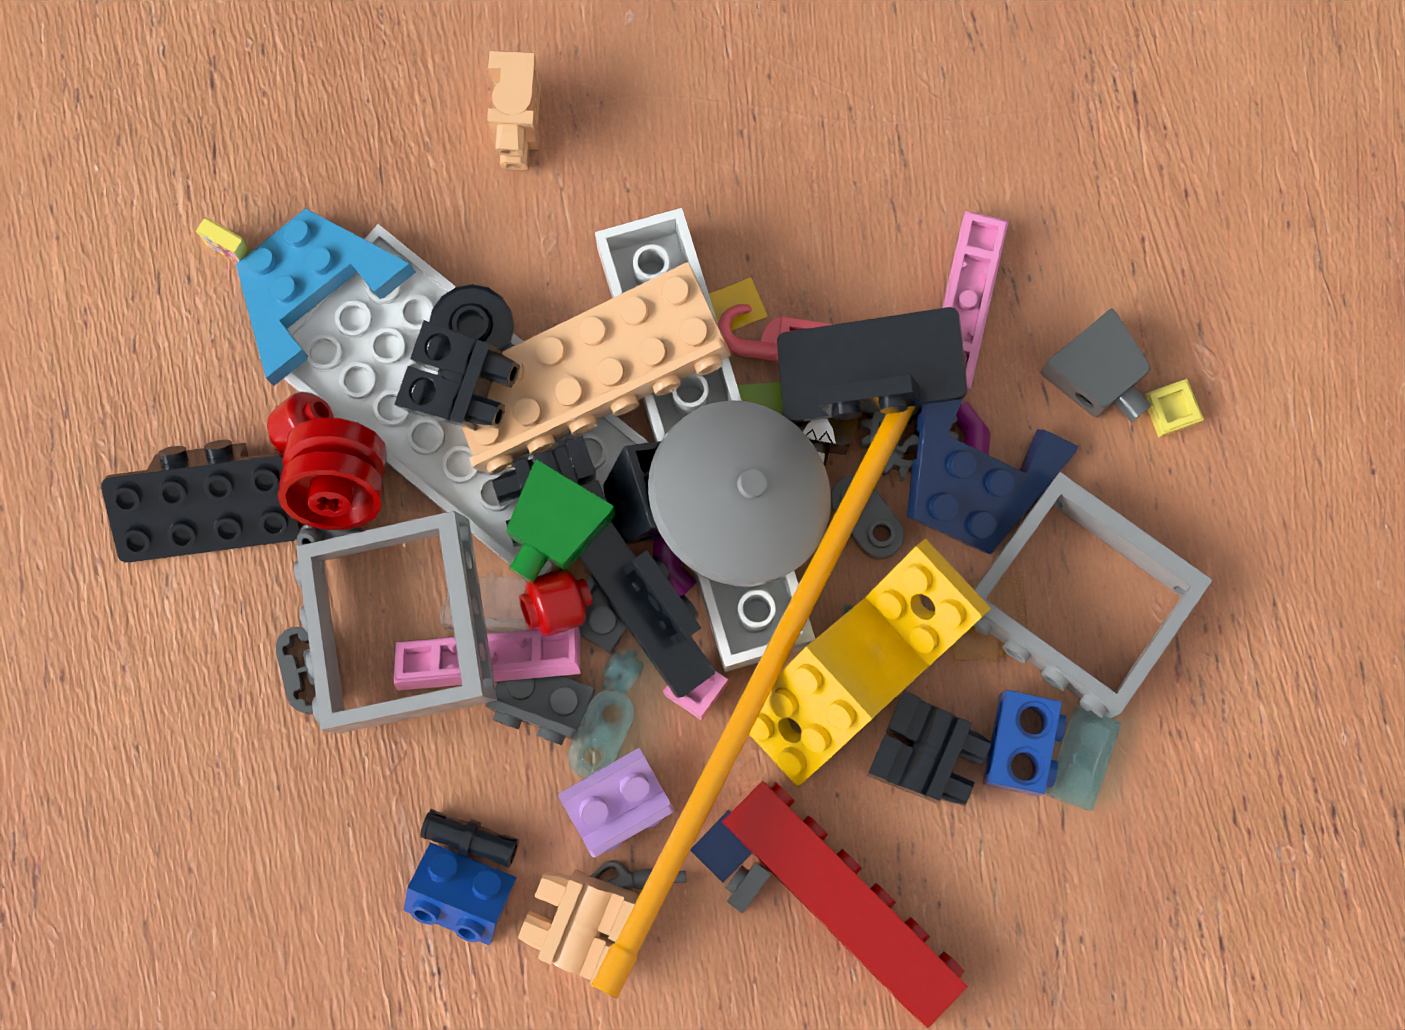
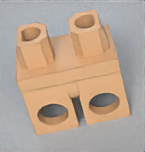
[487,51,541,170]
[518,870,640,984]

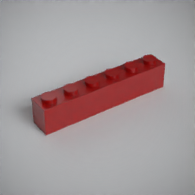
[722,781,968,1028]

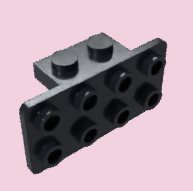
[777,307,968,423]
[101,440,301,563]

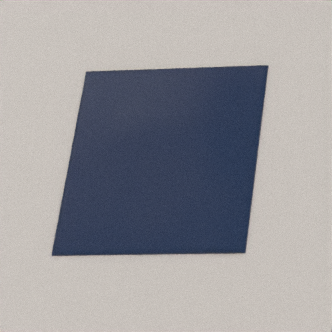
[690,810,751,883]

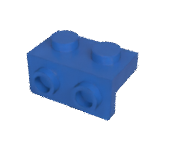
[404,842,517,945]

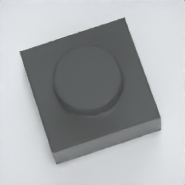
[725,863,771,913]

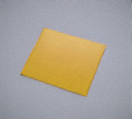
[709,277,768,331]

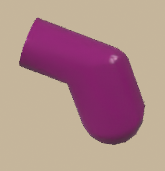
[956,401,991,455]
[653,538,697,596]

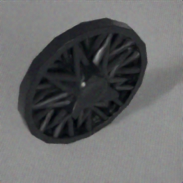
[429,284,514,352]

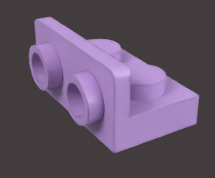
[557,748,674,858]

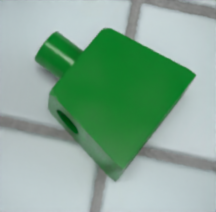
[506,460,616,583]

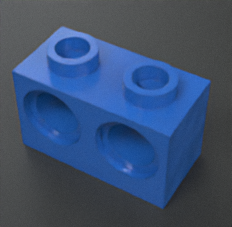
[983,690,1066,796]

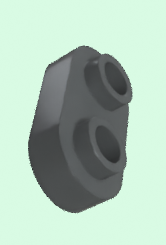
[831,476,904,560]

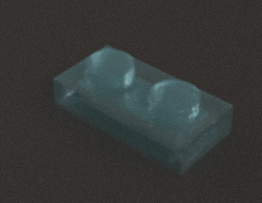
[1045,707,1122,811]

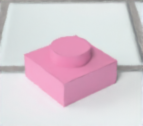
[663,671,728,721]

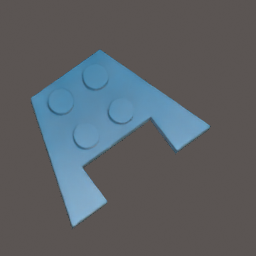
[236,208,416,386]

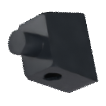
[603,441,663,545]

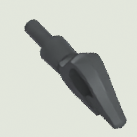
[589,860,687,890]

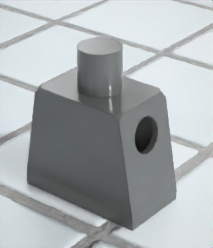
[1040,308,1152,423]

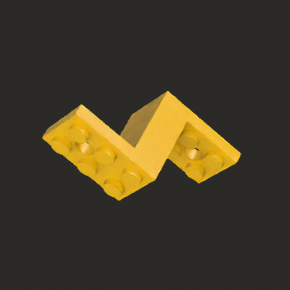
[749,538,991,787]

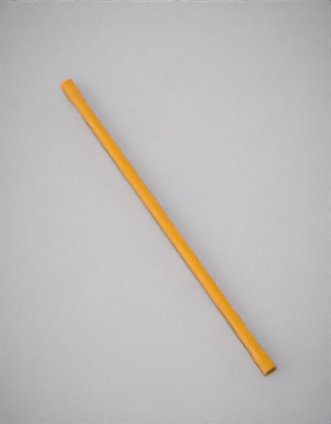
[591,406,916,999]

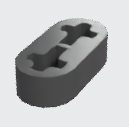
[276,627,316,715]

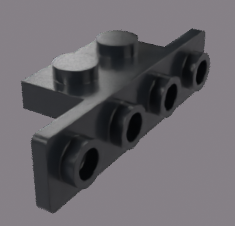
[579,522,715,698]

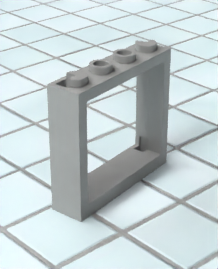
[974,472,1212,720]
[294,511,497,734]

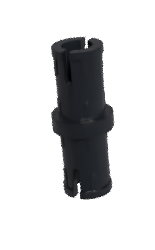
[420,809,519,868]

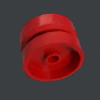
[278,418,387,530]

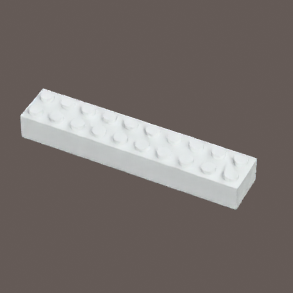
[595,208,815,673]

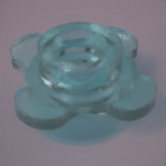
[602,648,644,694]

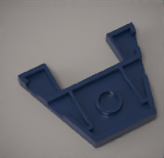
[907,399,1078,554]

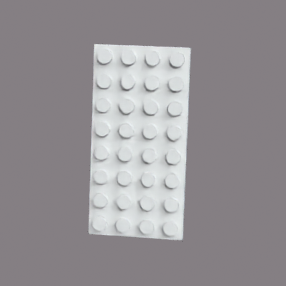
[259,224,649,576]

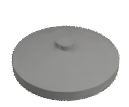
[648,400,831,586]

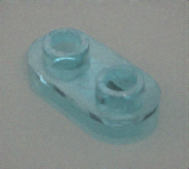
[568,690,635,779]

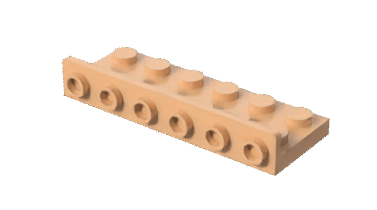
[461,262,732,475]

